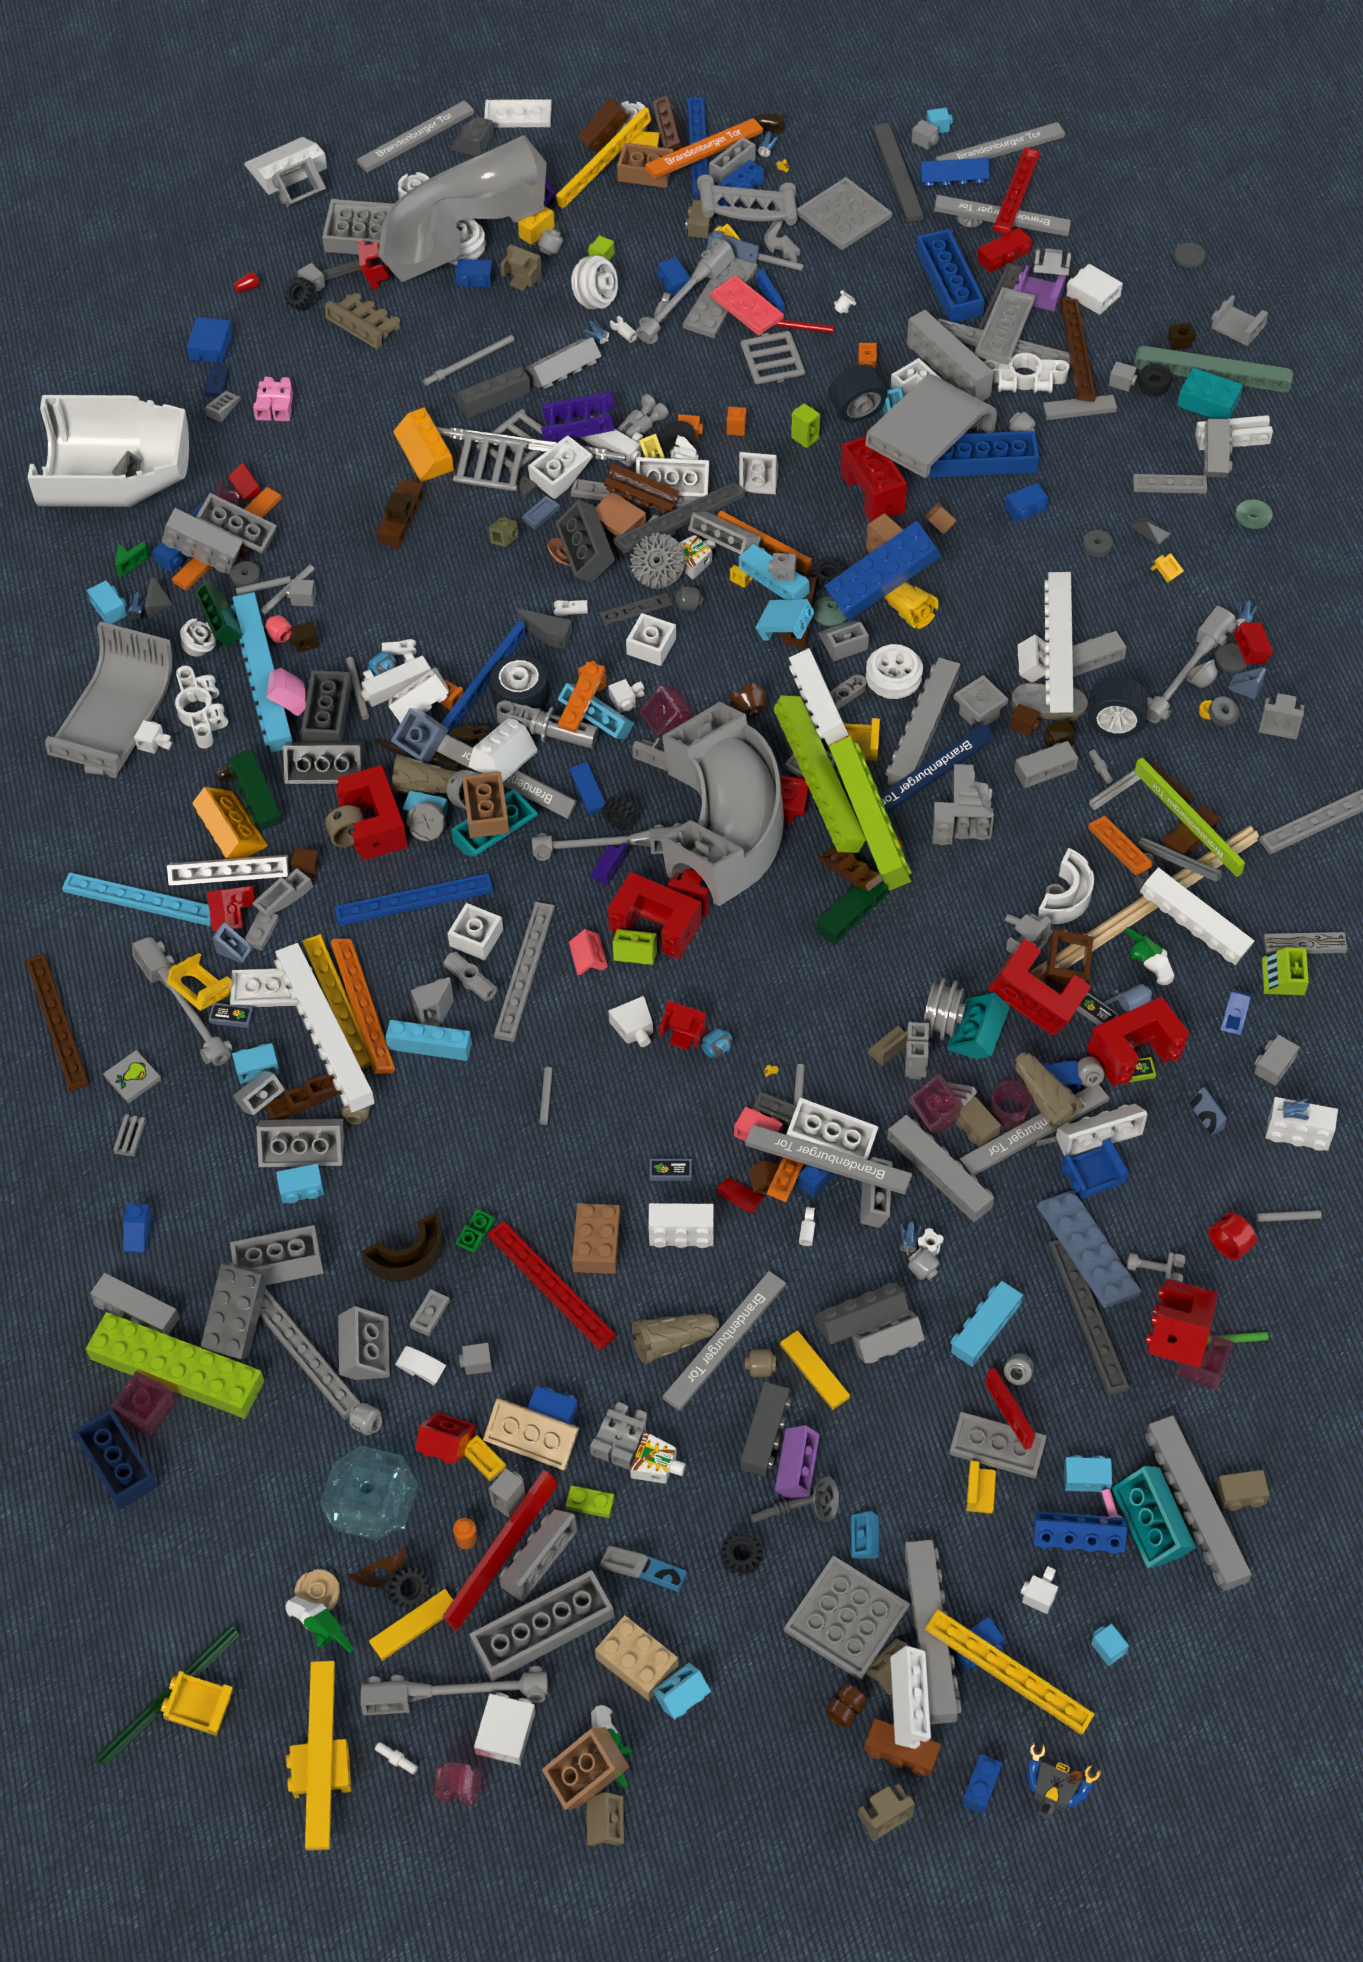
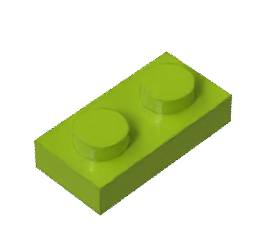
[566,1486,614,1518]

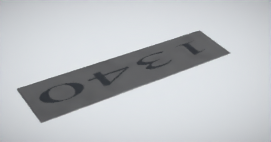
[599,593,672,625]

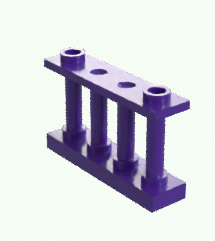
[541,391,616,442]

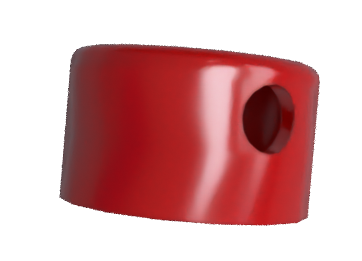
[1208,1212,1257,1261]

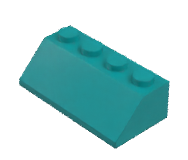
[451,789,538,857]
[1112,1466,1196,1569]

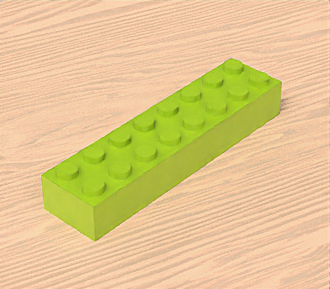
[829,737,912,891]
[86,1312,265,1419]

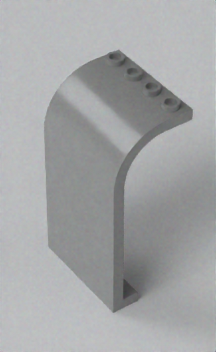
[865,375,997,478]
[45,622,172,774]

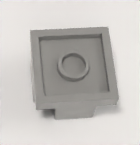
[1034,248,1071,275]
[954,675,1008,726]
[1259,693,1305,740]
[1006,913,1052,953]

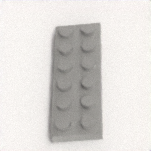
[683,257,757,338]
[975,287,1035,365]

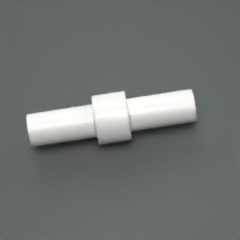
[375,1742,418,1775]

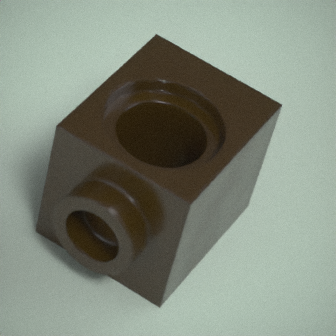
[1168,323,1196,350]
[385,492,412,524]
[289,622,319,653]
[1044,719,1076,747]

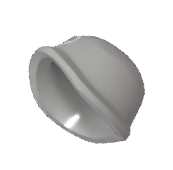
[1186,659,1218,688]

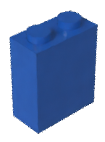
[186,317,233,363]

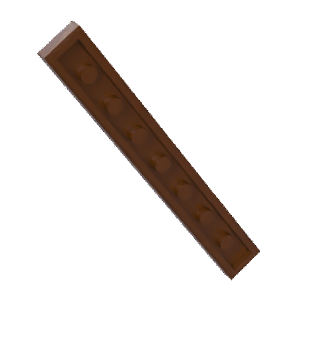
[1059,297,1096,402]
[25,954,90,1092]

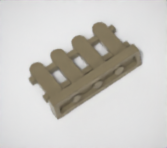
[325,293,400,349]

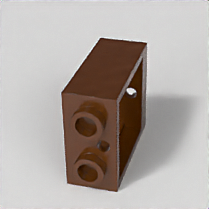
[1044,929,1094,985]

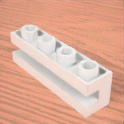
[1195,415,1273,450]
[891,1646,931,1749]

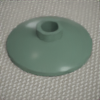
[1235,499,1273,529]
[813,596,847,626]

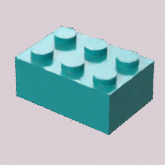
[1177,368,1243,419]

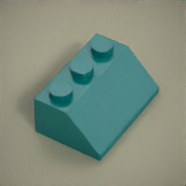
[947,993,1010,1059]

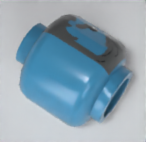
[368,652,396,677]
[701,1028,732,1059]

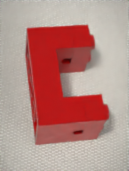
[840,436,907,522]
[335,765,408,861]
[608,872,702,959]
[987,939,1091,1036]
[1087,997,1190,1087]
[1146,1279,1218,1368]

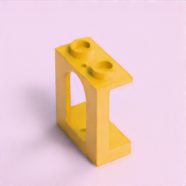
[167,953,233,1011]

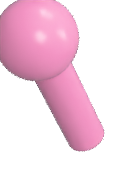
[1101,1489,1123,1518]

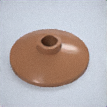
[547,538,571,566]

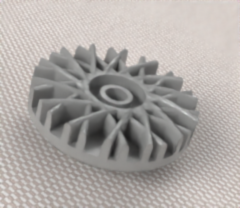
[630,532,685,589]

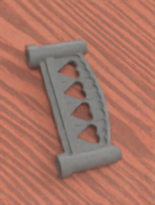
[697,175,797,225]

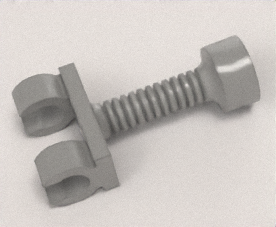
[1126,1252,1186,1284]

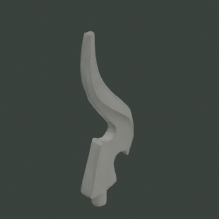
[764,203,800,262]

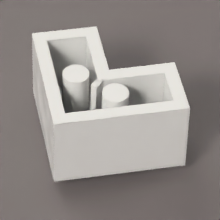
[891,358,941,397]

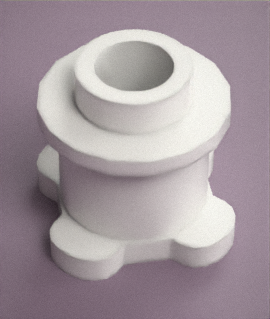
[834,290,856,314]
[918,1228,943,1256]

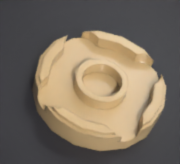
[294,1569,340,1611]

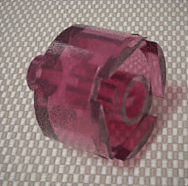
[432,1763,483,1806]

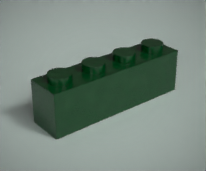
[194,580,242,647]
[227,750,281,831]
[817,881,888,946]

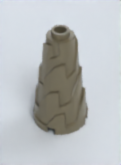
[391,755,464,794]
[1015,1052,1085,1131]
[632,1313,719,1364]

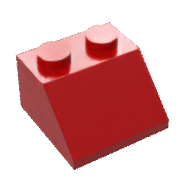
[415,1412,477,1463]

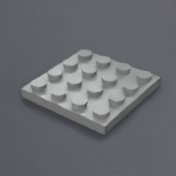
[796,177,892,250]
[784,1556,910,1681]

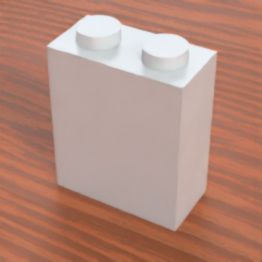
[1067,264,1123,315]
[474,1693,536,1765]

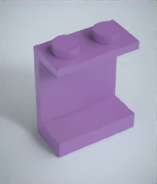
[1014,265,1066,312]

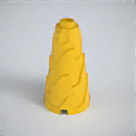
[884,582,939,629]

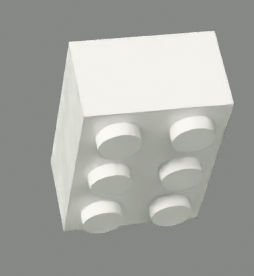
[1265,1097,1338,1151]
[649,1203,714,1248]

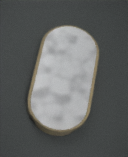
[1011,683,1088,721]

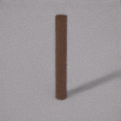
[1149,762,1195,803]

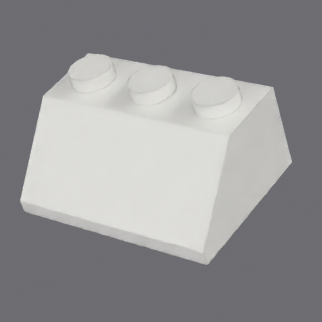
[388,667,449,723]

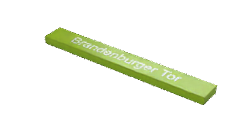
[1135,758,1245,877]

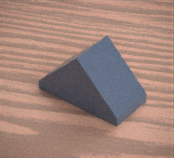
[1228,667,1266,700]
[212,922,253,963]

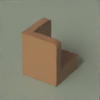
[925,502,956,534]

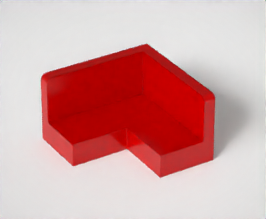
[207,886,255,931]

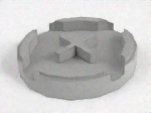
[406,802,446,841]

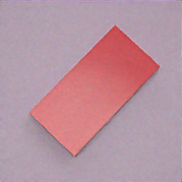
[710,275,784,336]

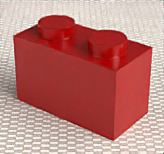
[1234,622,1273,664]

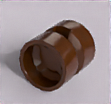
[824,1683,868,1729]

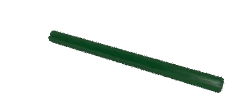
[96,1626,239,1766]

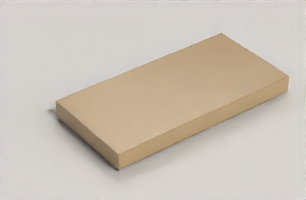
[483,1398,579,1470]

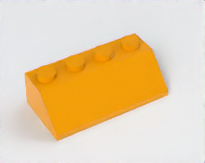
[393,407,454,482]
[192,787,268,859]

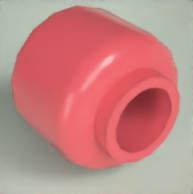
[264,615,292,643]

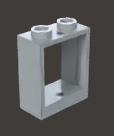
[272,157,326,208]

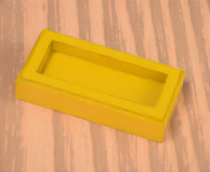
[464,1435,507,1481]

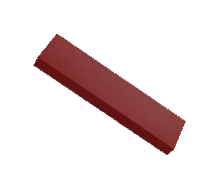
[985,1368,1035,1450]

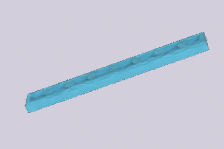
[62,872,211,926]

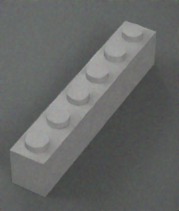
[887,1115,994,1223]

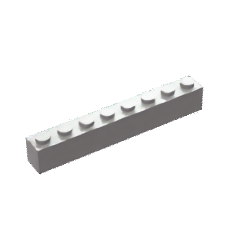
[886,658,960,785]
[1145,1416,1252,1591]
[905,1540,961,1724]

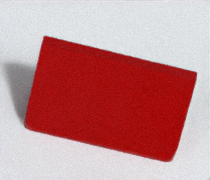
[228,463,260,502]
[717,1177,764,1214]

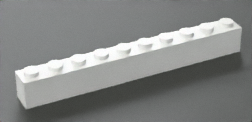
[1045,572,1073,713]
[274,943,375,1113]

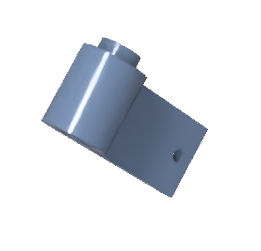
[706,230,759,264]
[1103,984,1152,1012]

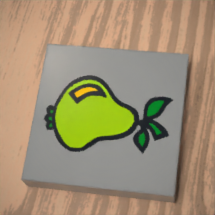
[103,1050,161,1104]

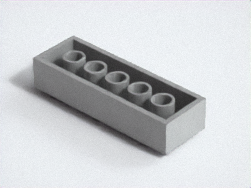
[907,310,993,401]
[469,1570,614,1682]

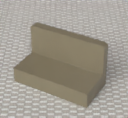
[868,1026,908,1066]
[867,1639,910,1695]
[587,1792,624,1846]

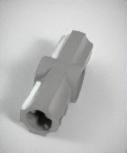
[443,952,498,1002]

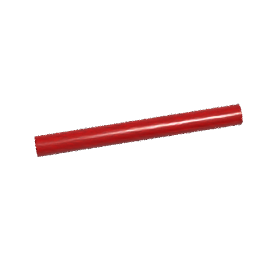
[773,320,834,333]

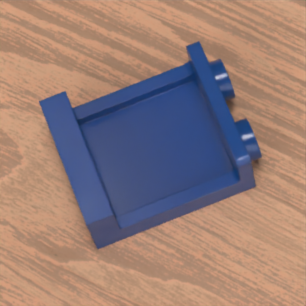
[1061,1139,1128,1200]

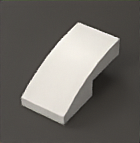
[395,1346,446,1385]

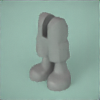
[617,394,669,439]

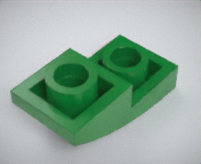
[455,1209,496,1253]

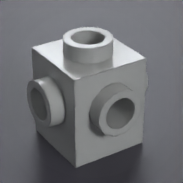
[768,553,796,581]

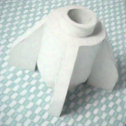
[670,435,698,460]

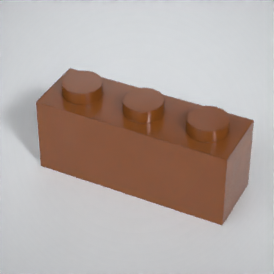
[864,1718,941,1777]

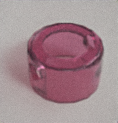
[990,1080,1033,1127]

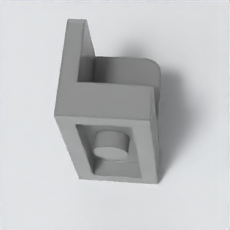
[632,737,668,771]

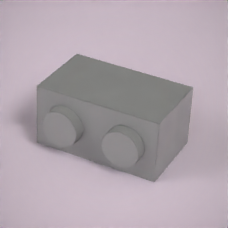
[1254,1035,1300,1086]
[233,1071,285,1115]
[489,1469,526,1518]

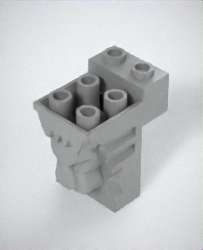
[932,764,994,845]

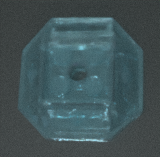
[320,1445,419,1540]

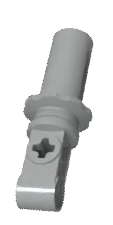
[497,700,599,749]

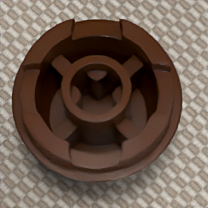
[729,683,766,717]

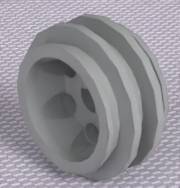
[923,978,966,1041]

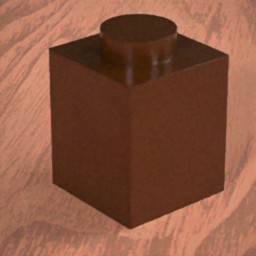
[1009,704,1041,737]
[289,848,320,878]
[749,1160,779,1196]

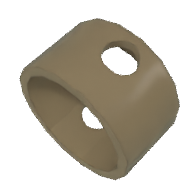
[325,805,365,847]

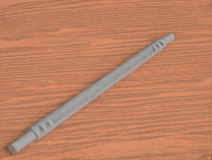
[436,427,626,461]

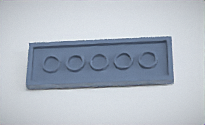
[1037,1190,1141,1309]

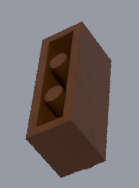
[578,97,630,153]
[1163,805,1219,857]

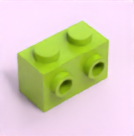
[791,403,820,448]
[613,929,657,965]

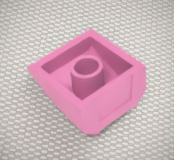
[266,668,307,716]

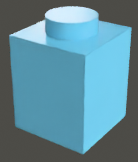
[926,108,952,133]
[1091,1624,1129,1666]

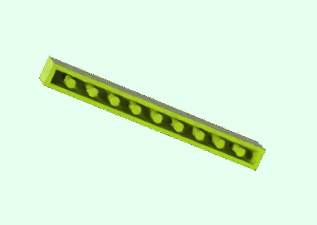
[774,695,866,853]

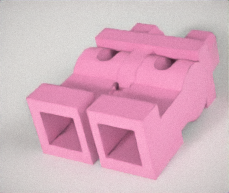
[253,377,293,421]

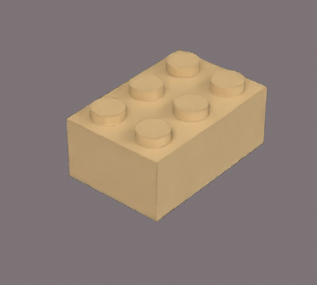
[595,1615,678,1701]

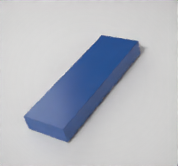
[757,269,784,314]
[569,762,605,816]

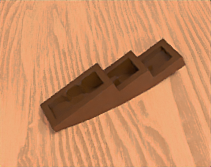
[818,847,883,891]
[264,1074,341,1120]

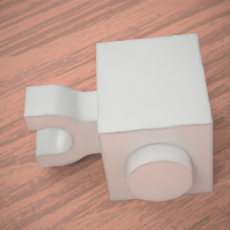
[608,679,644,713]
[134,720,173,754]
[1021,1566,1058,1614]

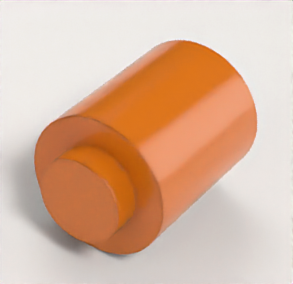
[453,1518,478,1549]

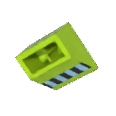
[1262,947,1309,995]

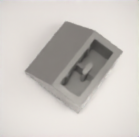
[818,620,869,661]
[411,977,454,1026]

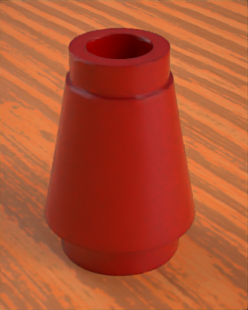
[233,272,260,293]

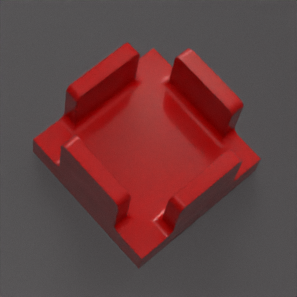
[358,240,392,289]
[779,775,809,823]
[668,869,712,917]
[659,1001,707,1050]

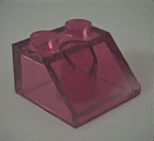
[639,684,694,738]
[908,1073,962,1134]

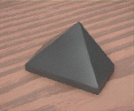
[111,451,142,478]
[1130,514,1171,546]
[145,578,173,618]

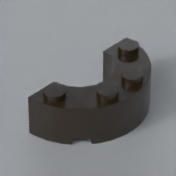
[360,1212,443,1282]

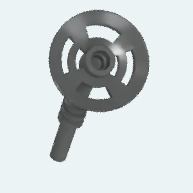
[750,1476,839,1523]

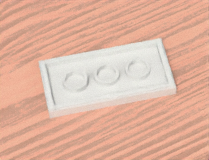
[484,100,551,127]
[230,967,313,1007]

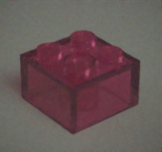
[111,1371,176,1436]

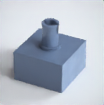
[391,708,449,762]

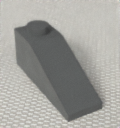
[517,608,572,649]

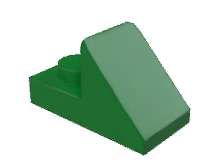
[115,542,150,577]

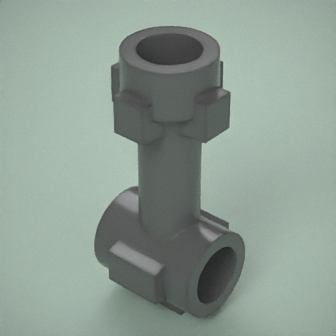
[1134,853,1155,889]

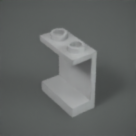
[1211,295,1268,346]

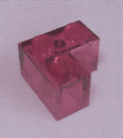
[1175,1335,1234,1390]

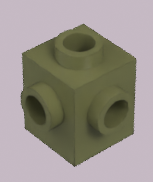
[489,517,518,547]

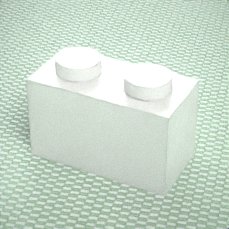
[1018,635,1049,683]

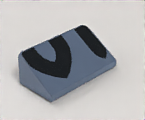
[1189,1087,1227,1135]

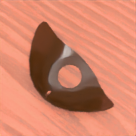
[346,1547,407,1589]

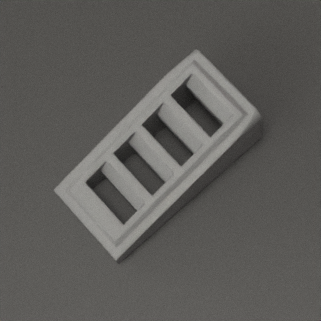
[205,391,241,422]

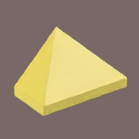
[639,434,665,459]

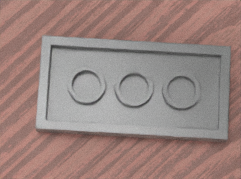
[949,1412,1047,1479]

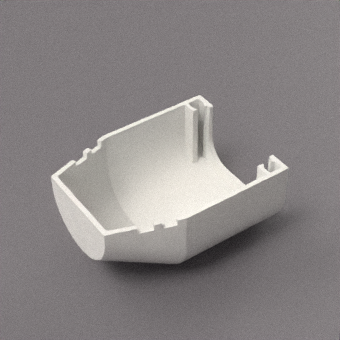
[28,395,189,507]

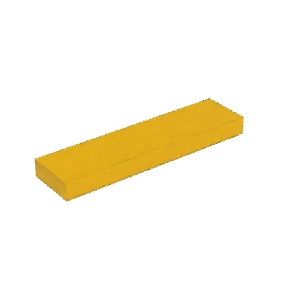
[780,1330,850,1410]
[369,1589,453,1661]

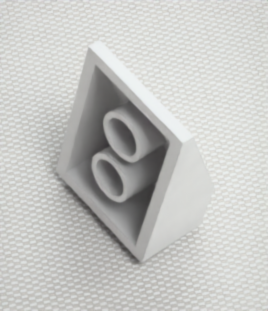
[528,435,593,499]
[739,452,778,494]

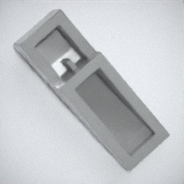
[252,868,313,917]

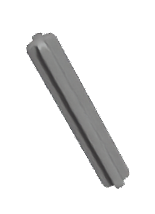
[1089,769,1140,810]

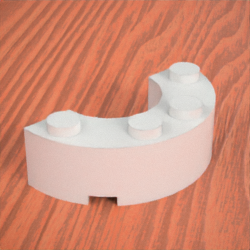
[1038,848,1094,924]

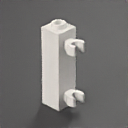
[580,415,643,467]
[361,652,431,707]

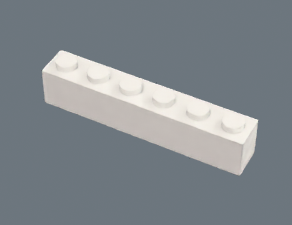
[789,648,848,745]
[167,855,290,885]
[1140,868,1254,965]

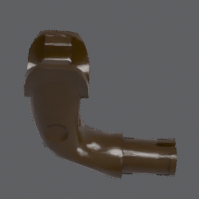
[747,112,785,142]

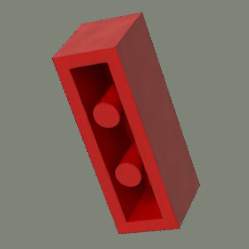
[977,227,1032,273]

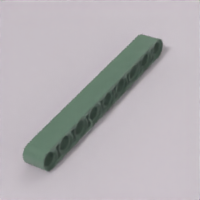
[1134,346,1293,392]

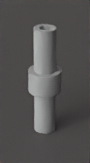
[1089,750,1113,784]

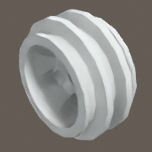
[448,219,486,265]
[572,255,618,309]
[866,644,923,699]

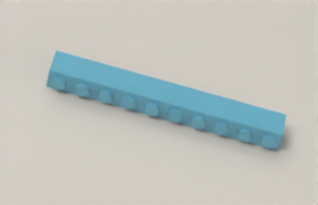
[231,592,292,753]

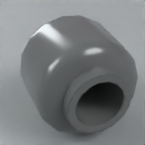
[674,586,703,612]

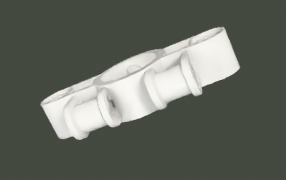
[983,353,1069,393]
[175,666,228,748]

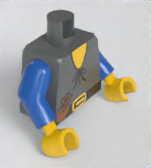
[1026,1742,1101,1819]

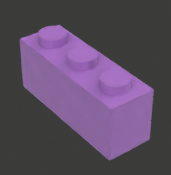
[775,1425,820,1499]

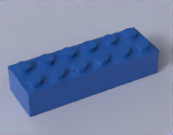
[916,229,985,322]
[929,431,1039,478]
[824,521,941,621]

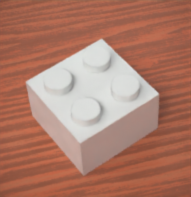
[626,613,676,666]
[448,903,503,960]

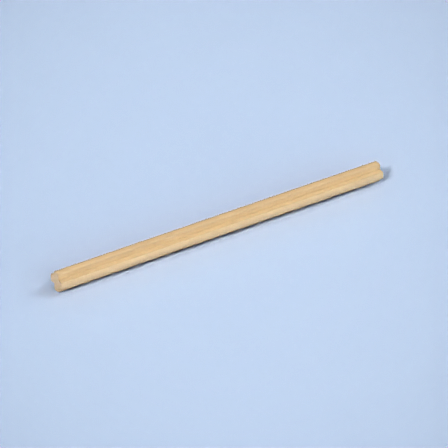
[1029,826,1259,983]

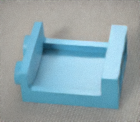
[755,599,814,640]

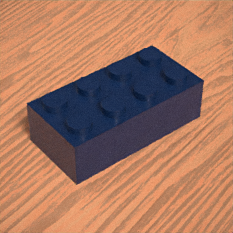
[72,1408,158,1510]

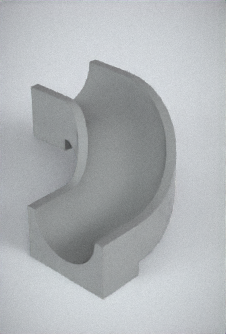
[378,135,547,282]
[661,702,784,906]

